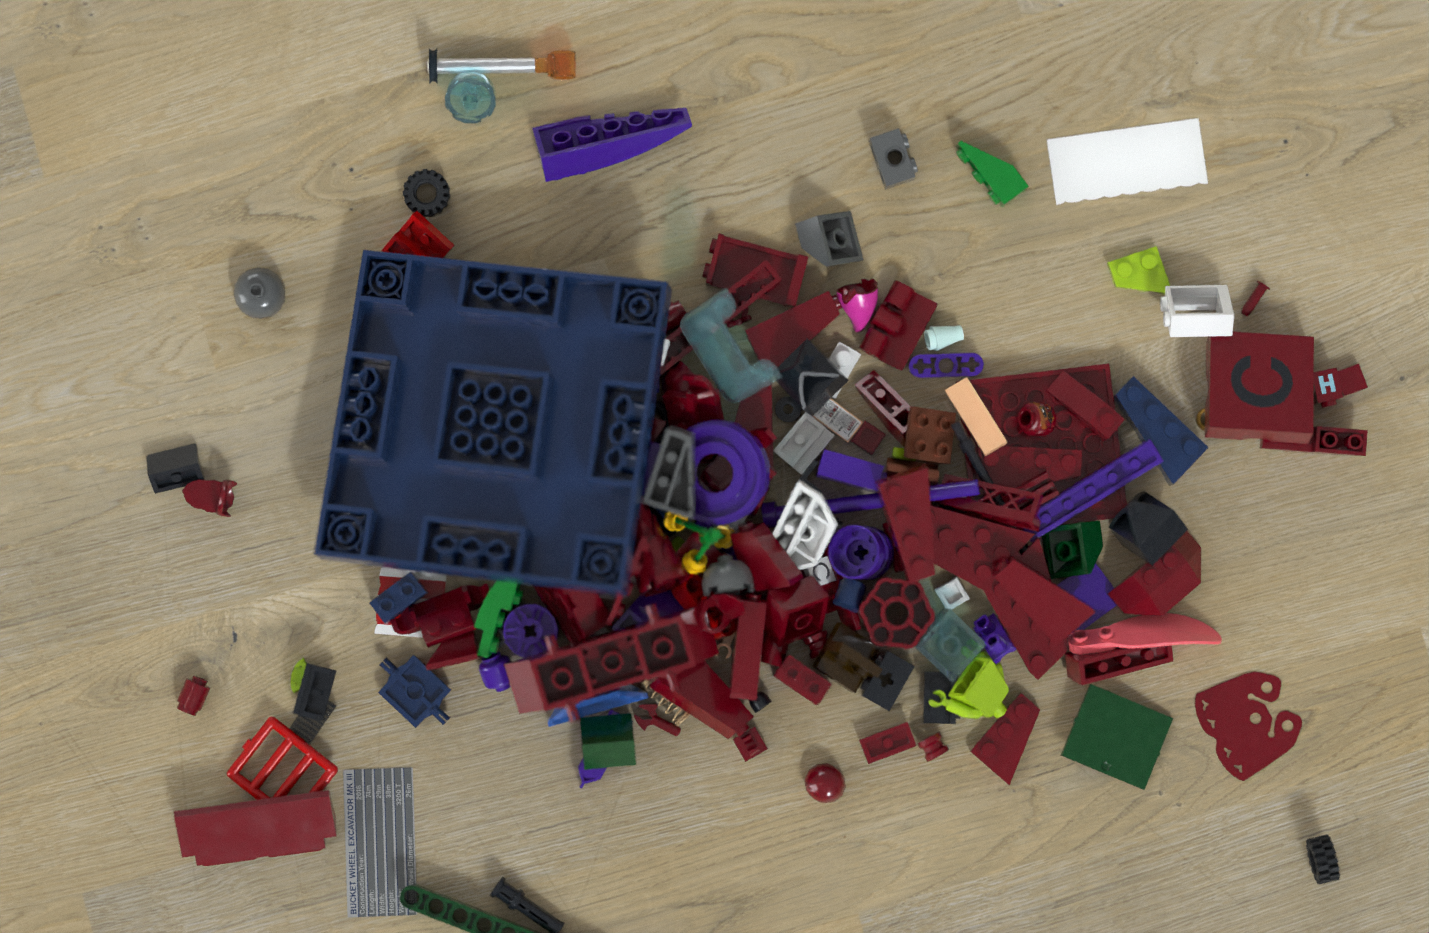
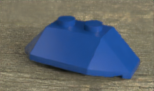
[547,684,649,727]

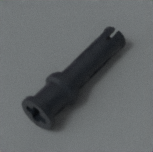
[490,876,565,933]

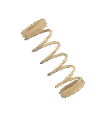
[640,678,691,726]

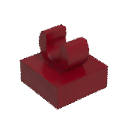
[733,726,768,762]

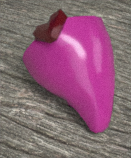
[836,278,878,332]

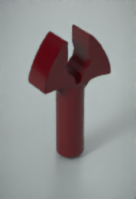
[634,704,681,736]

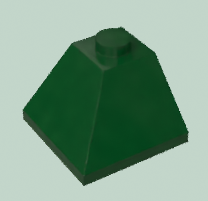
[1042,521,1103,579]

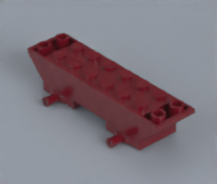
[504,603,719,723]

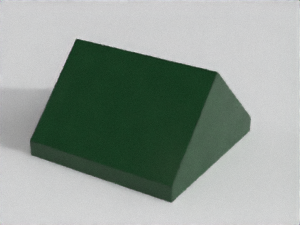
[580,713,636,770]

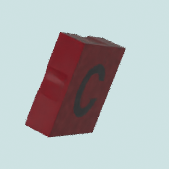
[1205,331,1314,444]

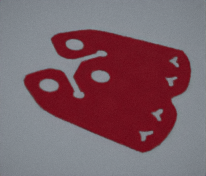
[1195,672,1302,781]

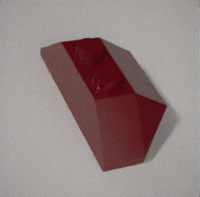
[1107,531,1201,616]

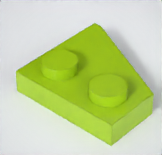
[1107,246,1170,294]

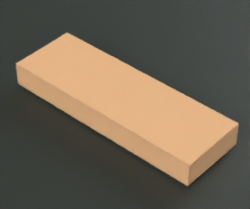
[945,377,1007,456]

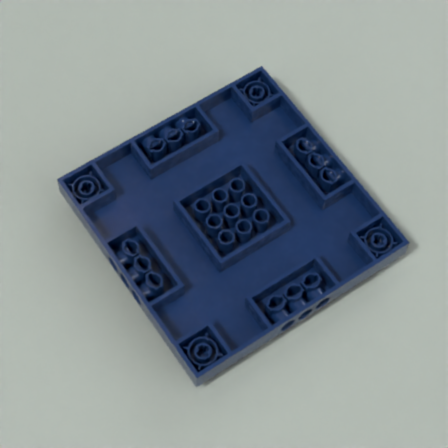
[314,250,672,596]

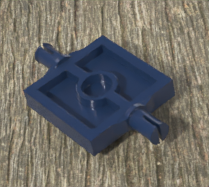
[378,655,451,728]

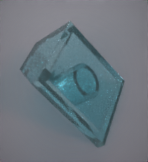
[915,608,986,682]

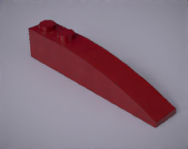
[660,260,782,375]

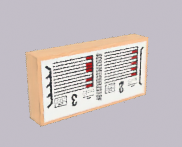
[812,398,863,443]

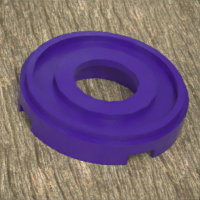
[687,420,770,525]

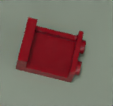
[773,655,832,705]

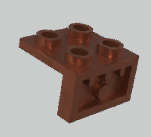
[904,406,956,464]

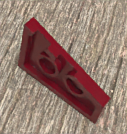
[970,693,1040,785]

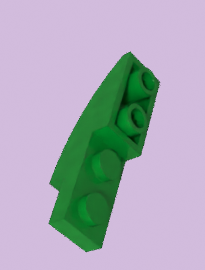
[474,581,523,658]

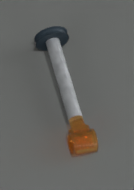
[427,48,576,85]

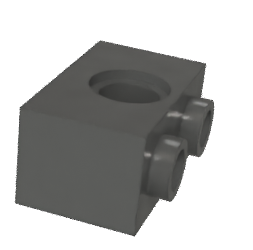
[869,128,918,190]

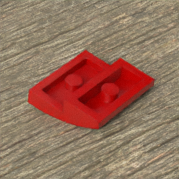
[381,211,455,258]

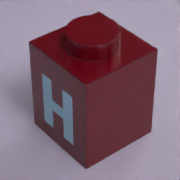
[1314,367,1343,408]

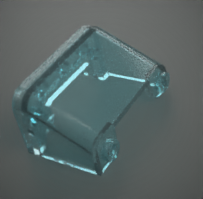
[680,288,782,403]

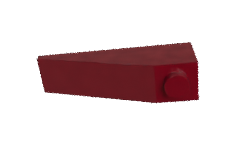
[1065,645,1173,686]

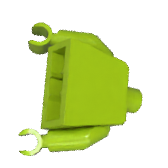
[928,640,1009,719]

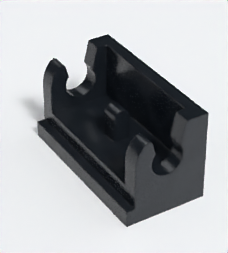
[293,663,337,721]

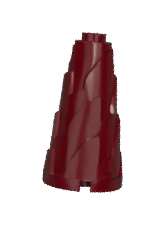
[634,496,689,597]

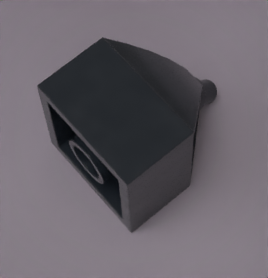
[770,339,849,416]
[1109,491,1188,566]

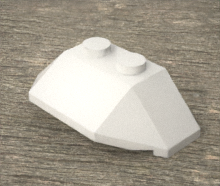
[773,481,838,570]

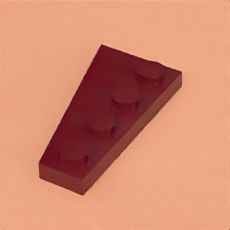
[976,446,1082,497]

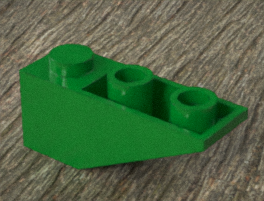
[956,141,1029,207]

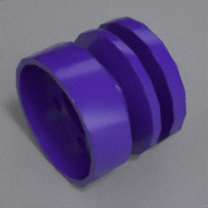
[828,525,894,580]
[503,604,559,658]

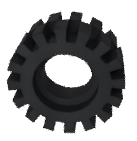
[403,169,450,217]
[1306,834,1340,885]

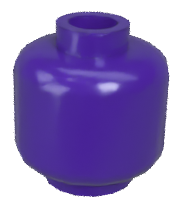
[478,652,511,692]

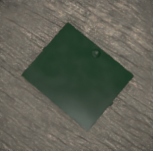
[1061,684,1173,790]

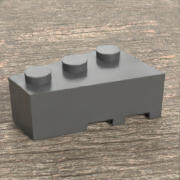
[643,425,696,519]

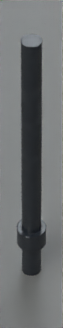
[950,420,1028,553]

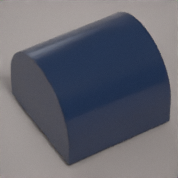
[833,578,867,613]

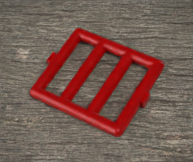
[227,716,338,800]

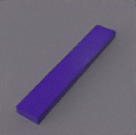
[1022,438,1164,542]

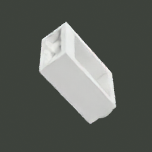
[1160,285,1234,337]

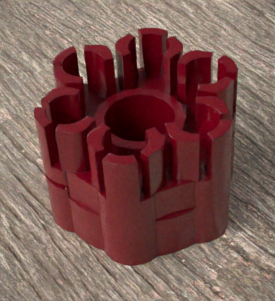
[857,578,935,649]

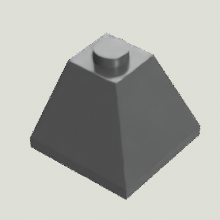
[795,211,864,267]

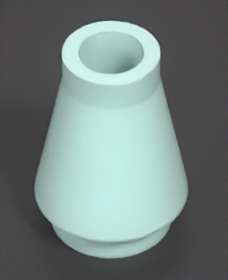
[924,325,964,351]

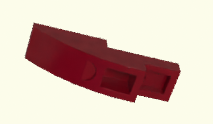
[1260,426,1368,456]

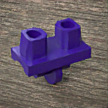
[973,613,1017,664]

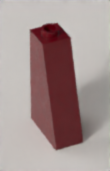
[745,291,842,378]
[735,374,774,481]
[992,557,1095,646]
[729,591,767,700]
[649,661,754,739]

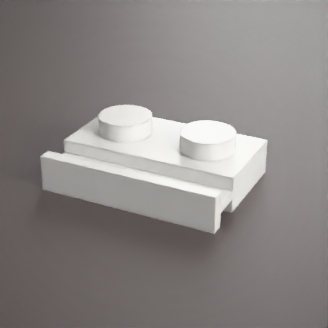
[773,412,835,475]

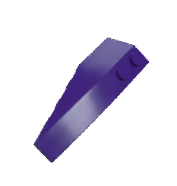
[532,108,692,182]

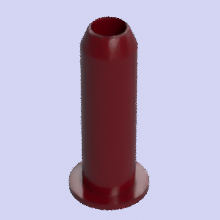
[1241,281,1270,317]

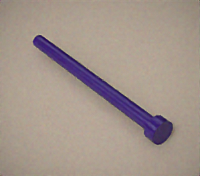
[762,479,980,528]

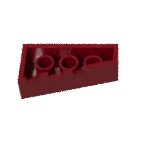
[874,465,935,583]

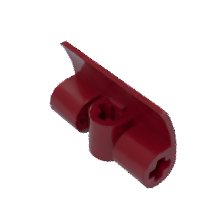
[858,280,938,371]

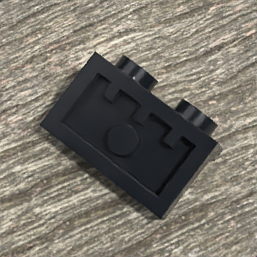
[923,671,961,724]

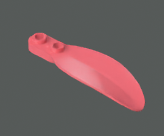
[1068,613,1222,654]

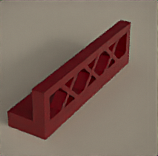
[936,474,1043,531]

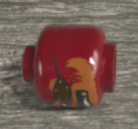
[1018,402,1057,436]

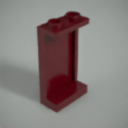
[702,233,808,308]

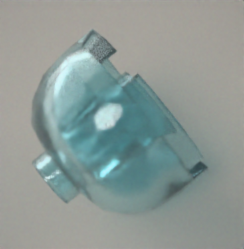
[445,71,496,124]

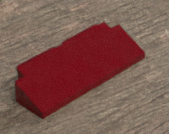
[174,790,337,866]

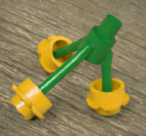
[664,511,735,574]

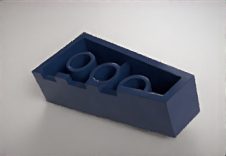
[1113,376,1209,486]

